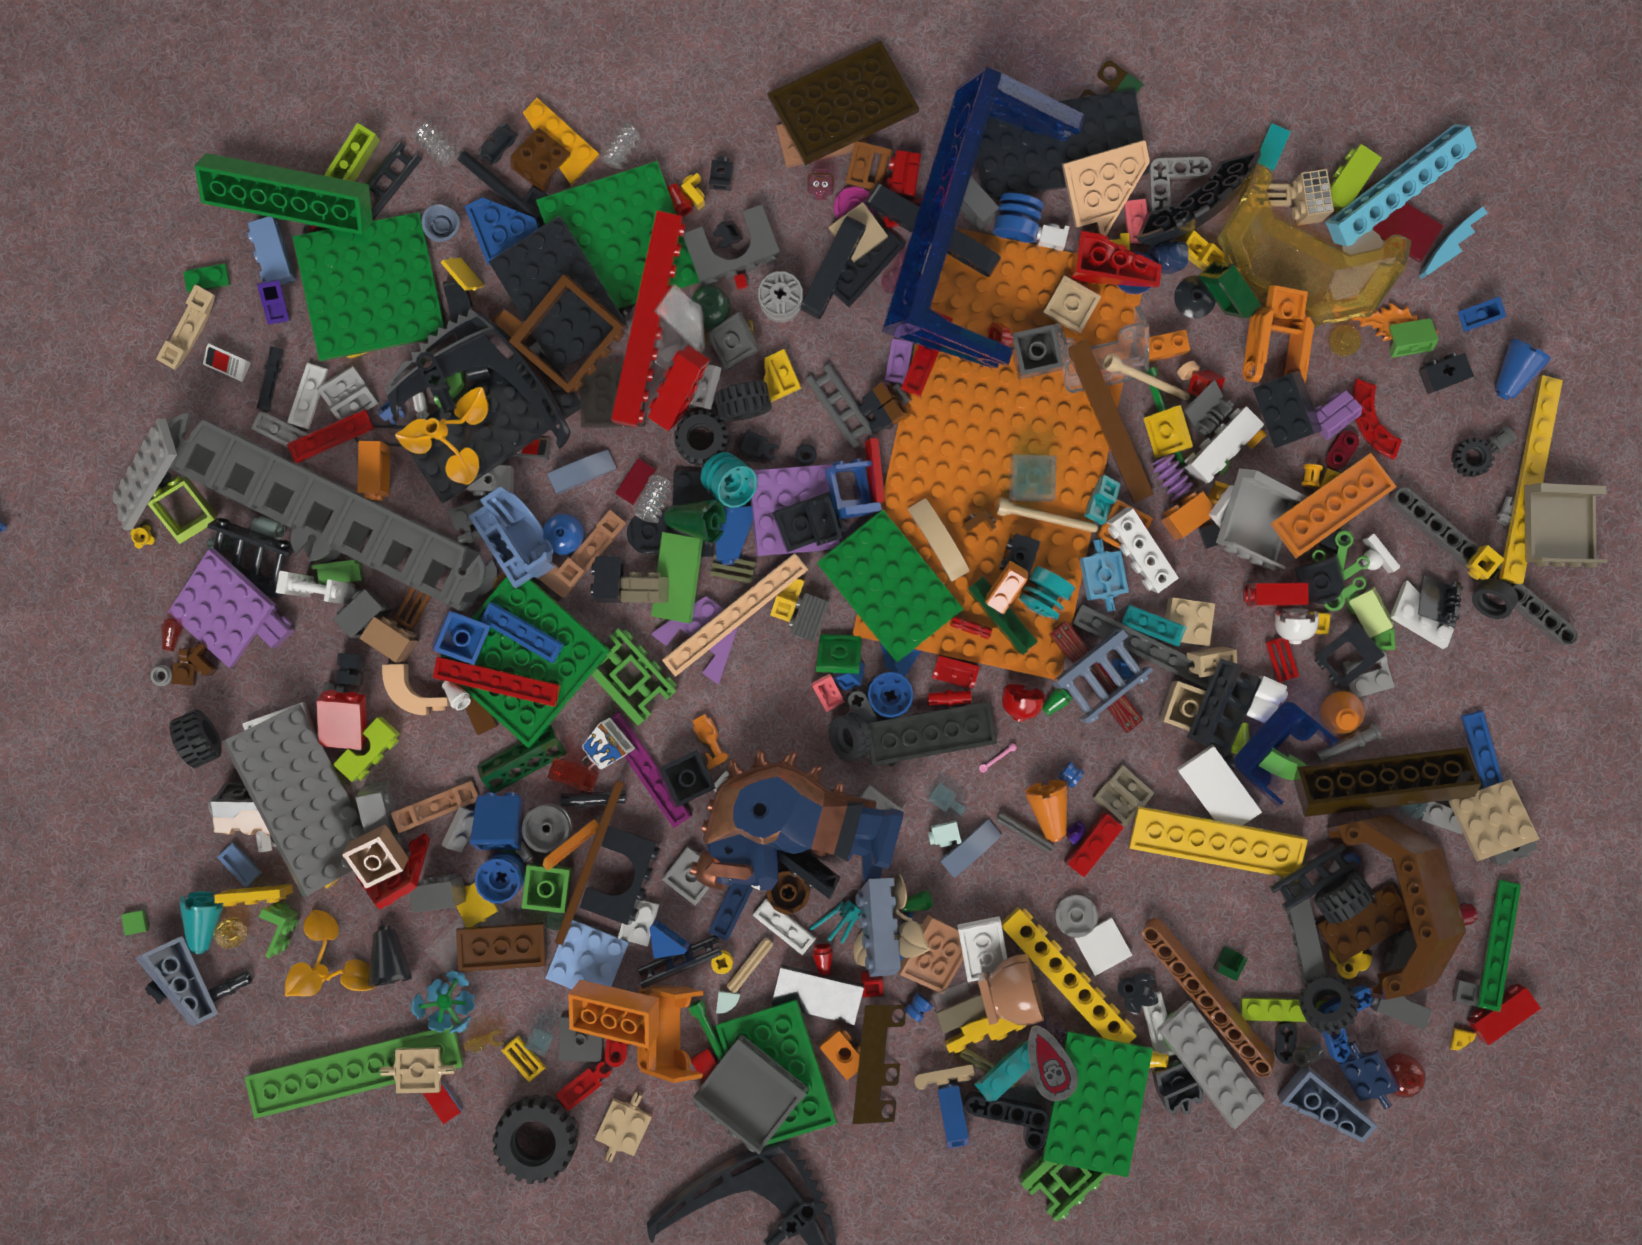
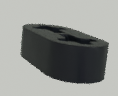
[1274,1021,1297,1064]

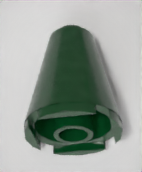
[664,499,726,543]

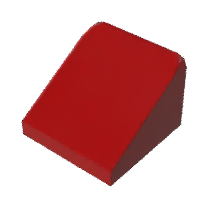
[861,971,883,997]

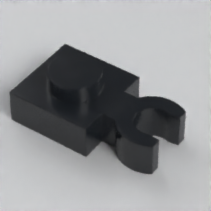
[740,430,780,460]

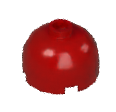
[1002,684,1046,722]

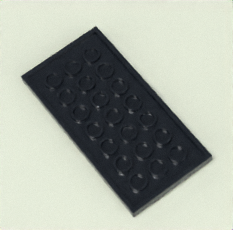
[969,89,1149,200]
[407,341,584,503]

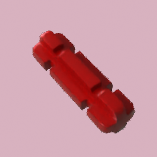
[950,616,992,639]

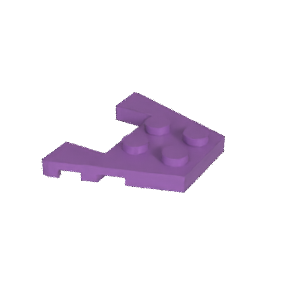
[652,596,738,684]

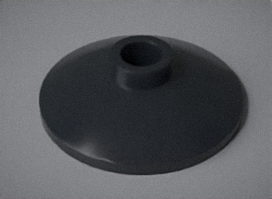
[1174,276,1216,319]

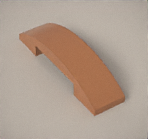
[555,510,626,588]
[390,781,478,833]

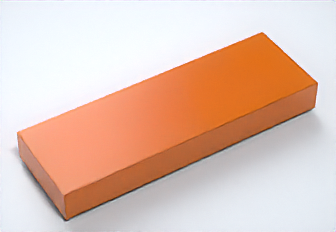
[543,820,599,870]

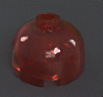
[1385,1054,1426,1098]

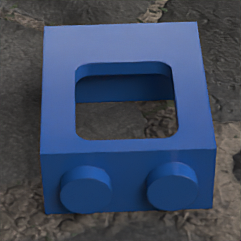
[825,459,882,520]

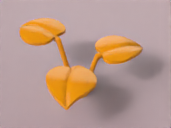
[395,387,488,485]
[285,910,376,997]

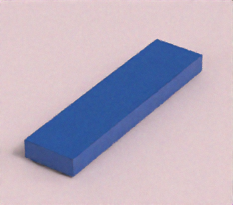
[480,602,564,663]
[1461,710,1504,789]

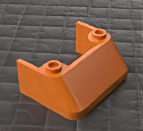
[637,986,703,1083]

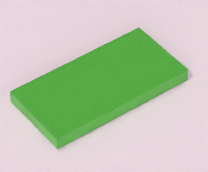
[651,532,703,623]

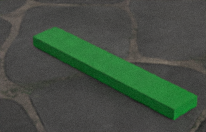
[1476,879,1521,1012]

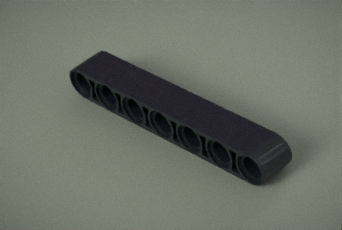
[865,183,1001,277]

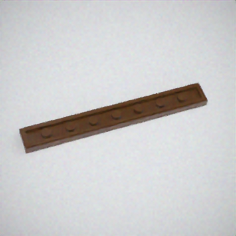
[1066,339,1154,503]
[555,779,625,946]

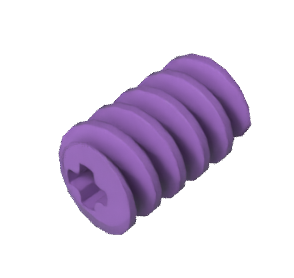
[1150,453,1193,502]

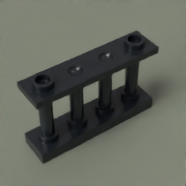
[207,518,294,599]
[1187,658,1261,757]

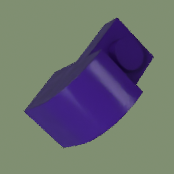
[257,279,289,325]

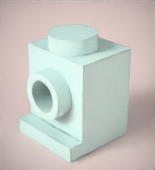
[928,820,961,847]

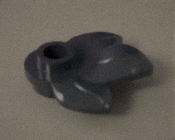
[1117,973,1158,1015]

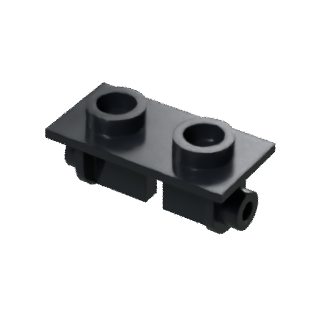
[477,122,519,167]

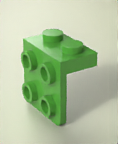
[259,902,299,959]

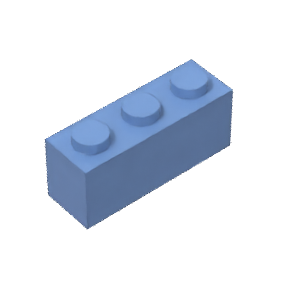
[247,217,296,285]

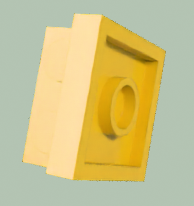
[1143,405,1193,459]

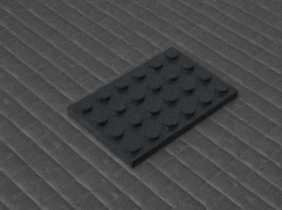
[488,216,629,373]

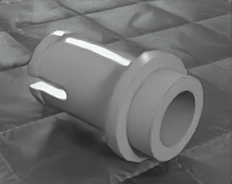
[1496,496,1515,525]

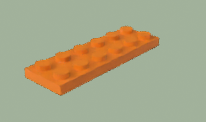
[1270,453,1397,559]

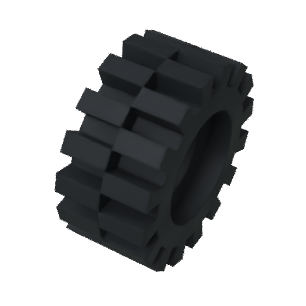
[1451,437,1495,477]

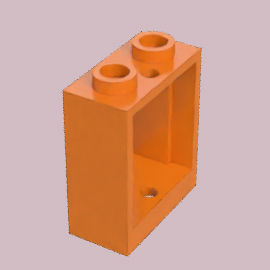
[357,441,391,501]

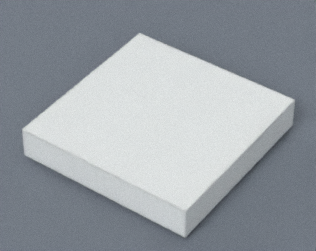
[1074,917,1132,976]

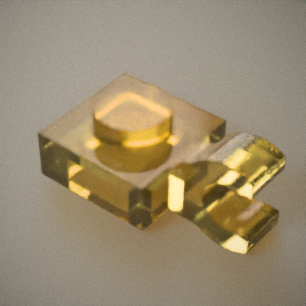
[463,1029,504,1053]

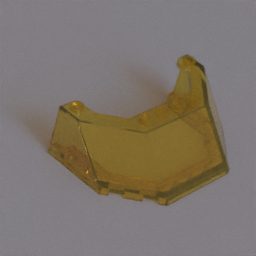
[1218,163,1412,328]

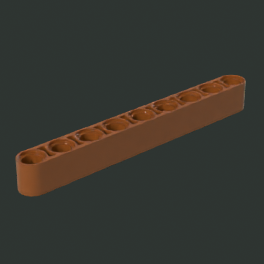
[1141,918,1275,1078]

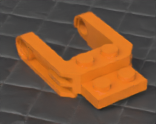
[1242,285,1314,383]

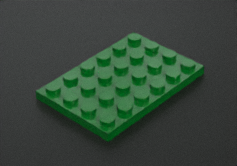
[817,510,963,663]
[716,999,838,1145]
[1042,1031,1153,1177]

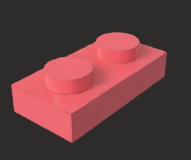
[1124,199,1147,245]

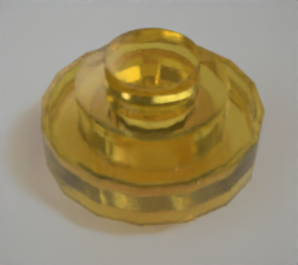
[1328,325,1361,357]
[213,918,247,949]

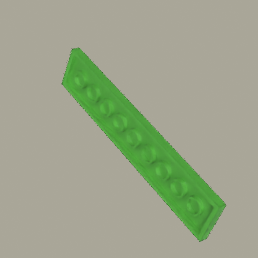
[244,1024,464,1119]

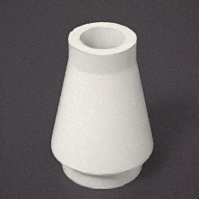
[442,681,471,710]

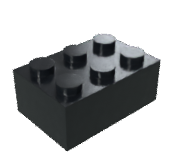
[1253,371,1322,448]

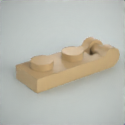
[915,1065,974,1090]

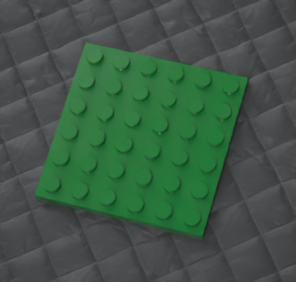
[536,161,700,310]
[292,212,445,362]
[441,576,611,748]

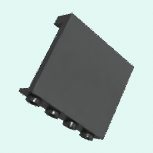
[691,1034,809,1154]

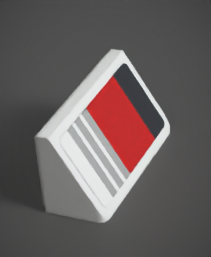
[203,343,251,382]

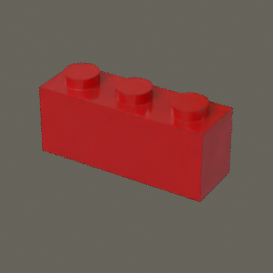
[1064,812,1124,878]
[1467,984,1541,1045]

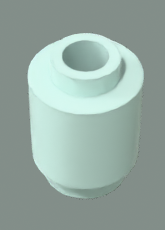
[250,517,285,540]

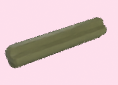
[959,1048,1018,1087]

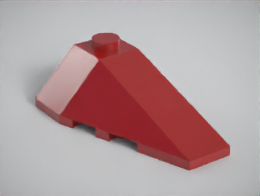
[1070,231,1162,288]

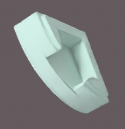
[716,991,740,1013]

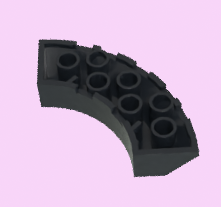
[1137,151,1261,246]

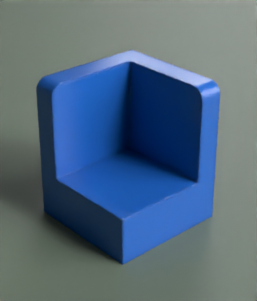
[832,661,865,691]

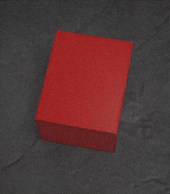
[734,274,748,290]

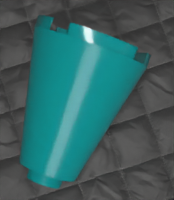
[179,891,224,954]

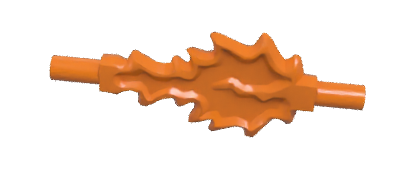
[1332,303,1438,341]

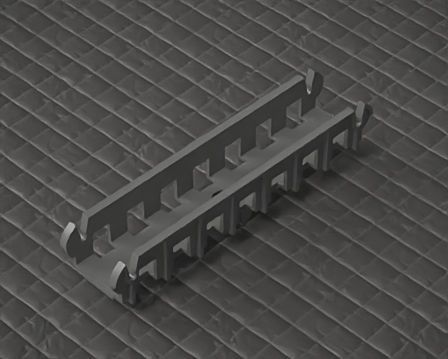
[168,413,499,612]

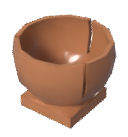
[978,954,1044,1025]

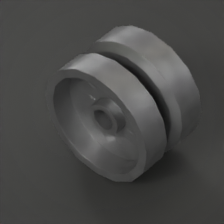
[522,803,573,853]

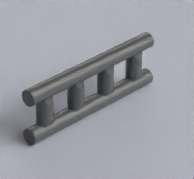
[805,363,877,449]

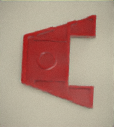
[356,833,430,910]

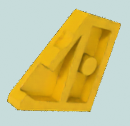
[764,349,802,403]

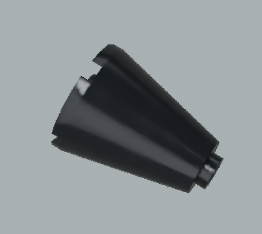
[368,925,412,986]

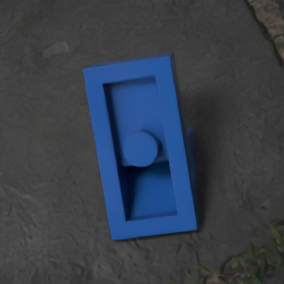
[1458,296,1507,332]

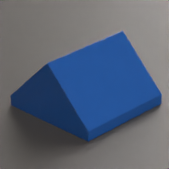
[649,919,690,958]

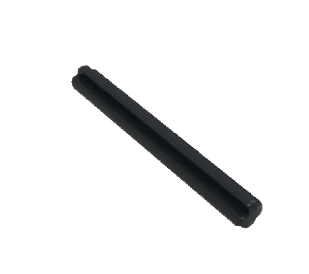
[457,151,542,222]

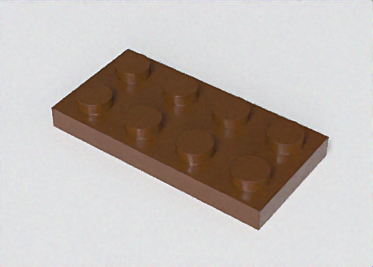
[1317,885,1410,964]
[456,922,546,972]

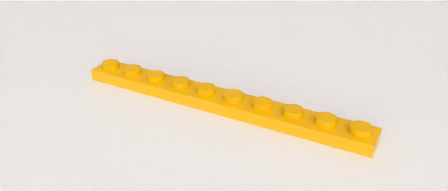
[1499,375,1563,584]

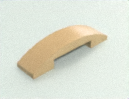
[156,284,215,370]
[907,498,970,582]

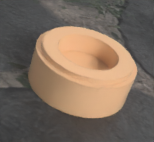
[1177,361,1199,380]

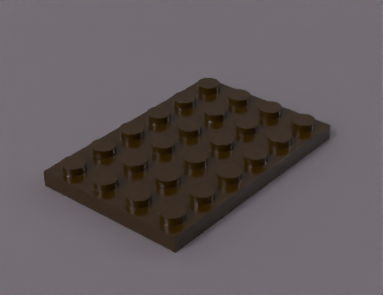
[767,41,919,165]

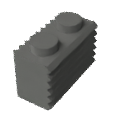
[788,593,829,642]

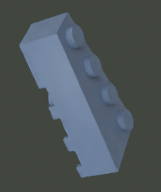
[856,878,901,977]
[135,936,218,1026]
[1277,1064,1378,1143]

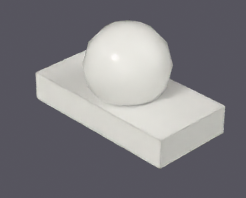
[1362,534,1400,573]

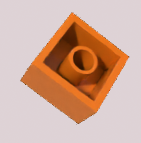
[1160,492,1214,541]

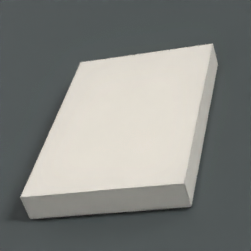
[957,916,1007,982]

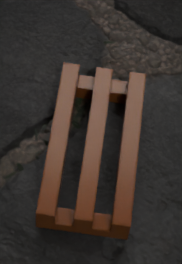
[394,587,431,630]

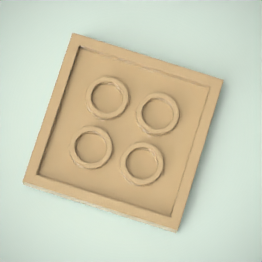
[1449,779,1539,862]

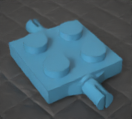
[1080,539,1129,612]

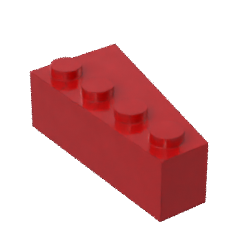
[648,345,710,431]

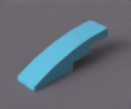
[1419,207,1488,279]

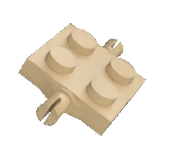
[380,1047,456,1093]
[595,1091,652,1162]

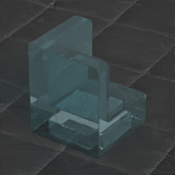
[525,1023,555,1057]

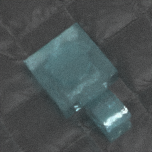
[928,782,966,815]

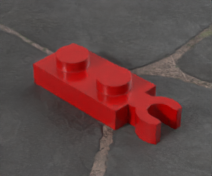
[555,1060,612,1111]

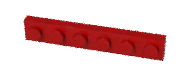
[433,656,561,707]

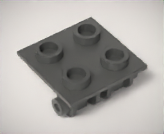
[1184,380,1234,436]

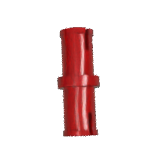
[927,690,971,707]

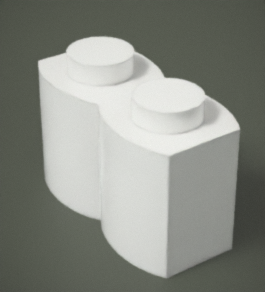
[1246,675,1288,725]

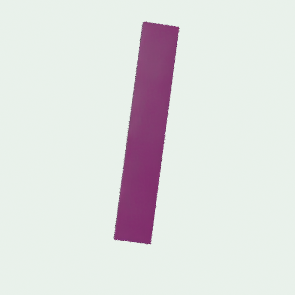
[610,711,692,828]

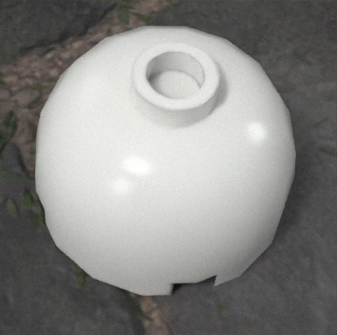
[1274,608,1319,644]

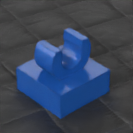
[377,401,405,425]
[1111,659,1134,680]

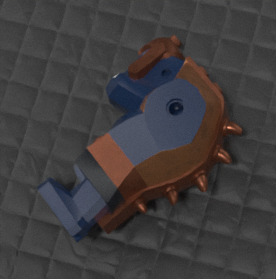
[689,750,904,891]

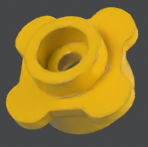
[130,525,155,549]

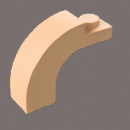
[382,664,451,715]

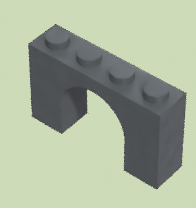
[683,204,780,286]
[1370,929,1452,1030]

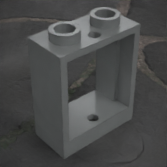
[946,170,999,232]

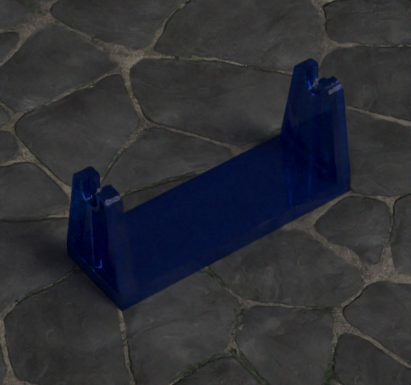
[881,67,1085,368]

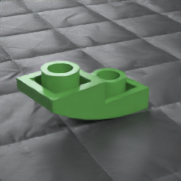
[1258,747,1306,781]

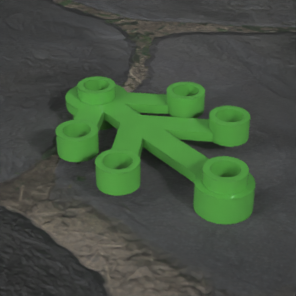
[1312,530,1370,611]

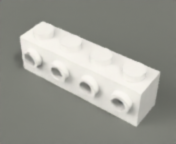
[1107,507,1179,593]

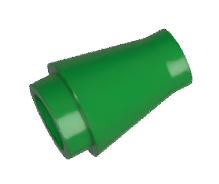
[1042,688,1073,716]
[902,890,934,913]

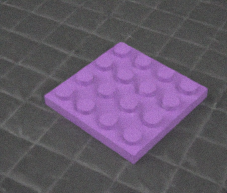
[750,465,840,556]
[168,548,276,668]

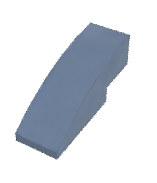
[547,450,617,495]
[940,819,1002,878]

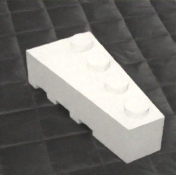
[1183,406,1264,486]

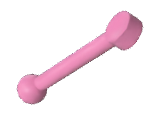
[979,743,1017,773]

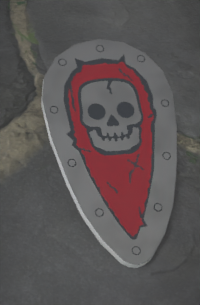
[1028,1025,1078,1101]

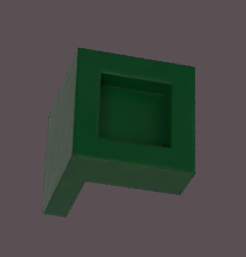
[1213,946,1248,982]

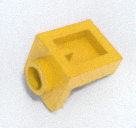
[681,173,705,211]

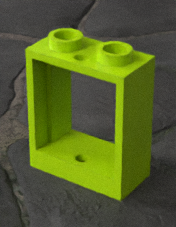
[148,476,217,544]

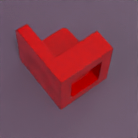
[1187,370,1225,397]

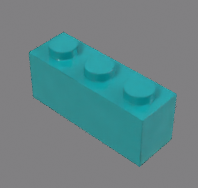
[974,1040,1031,1101]

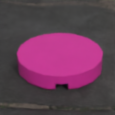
[834,186,875,220]

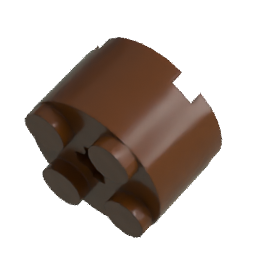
[767,868,810,914]

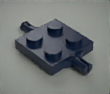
[1339,1041,1400,1109]

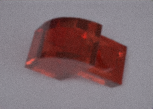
[547,758,600,792]

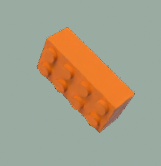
[568,980,659,1049]

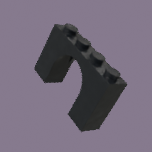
[579,826,661,925]

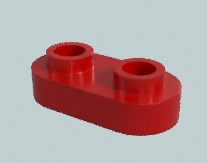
[987,322,1013,349]
[605,1039,628,1067]

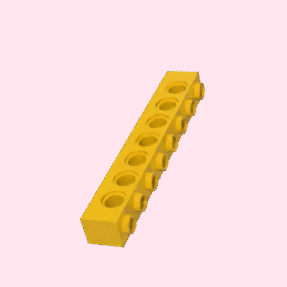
[1001,907,1137,1043]

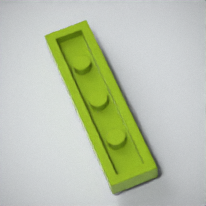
[1240,997,1327,1022]

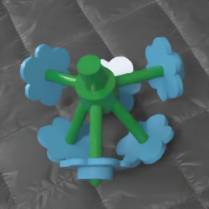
[411,970,475,1034]

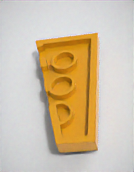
[523,98,600,186]

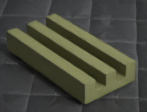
[710,554,756,584]

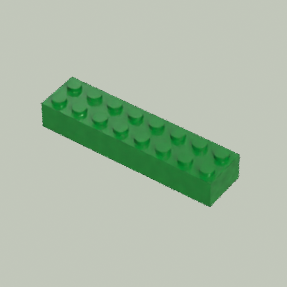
[194,153,373,235]

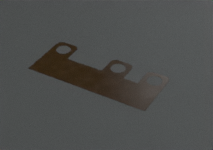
[852,1005,906,1124]

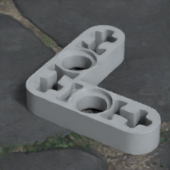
[1149,157,1212,212]

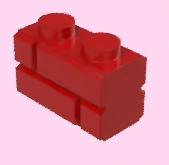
[886,150,921,200]

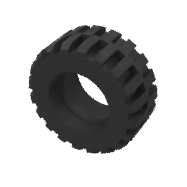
[492,1094,579,1184]

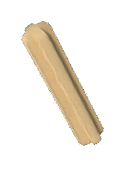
[727,937,773,993]

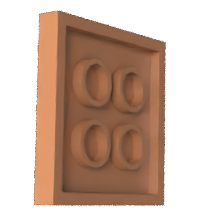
[897,915,963,994]

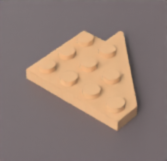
[1062,140,1150,236]

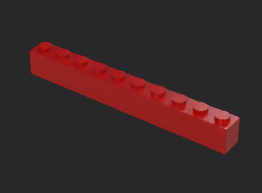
[611,211,686,428]

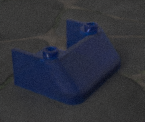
[1234,702,1339,807]

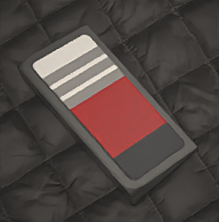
[512,438,550,460]

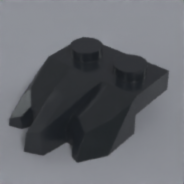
[1152,1059,1203,1115]

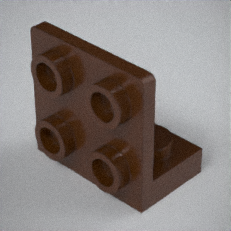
[511,128,570,193]

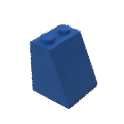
[470,792,523,851]

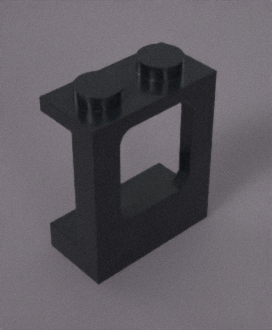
[1314,621,1385,688]

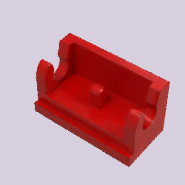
[931,656,980,689]

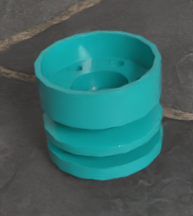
[701,452,758,508]
[1018,566,1075,620]

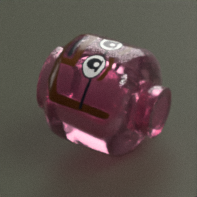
[807,169,835,200]

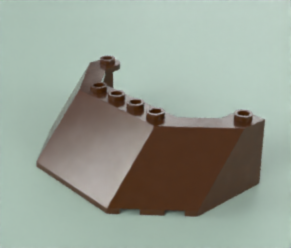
[1326,814,1466,1000]

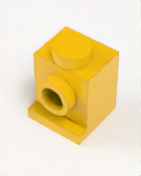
[1465,545,1504,580]

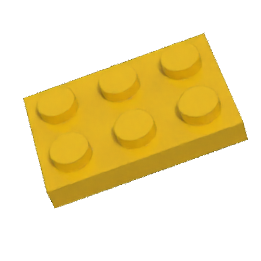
[214,884,293,907]

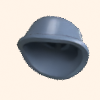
[422,204,460,242]

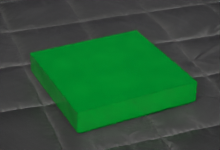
[816,634,862,674]

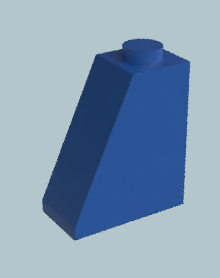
[716,506,753,565]
[937,1084,969,1149]

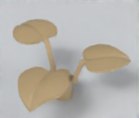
[854,874,930,966]

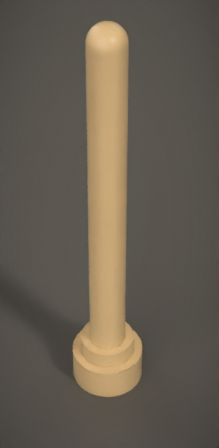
[1103,353,1190,400]
[997,498,1098,532]

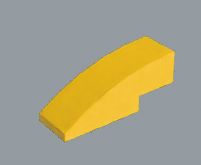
[1177,230,1240,271]

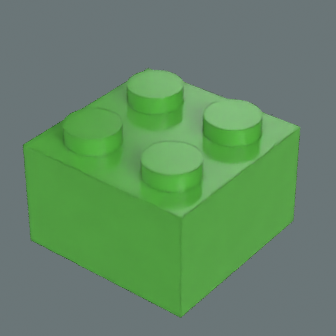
[522,862,573,913]

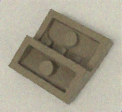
[1092,765,1154,827]

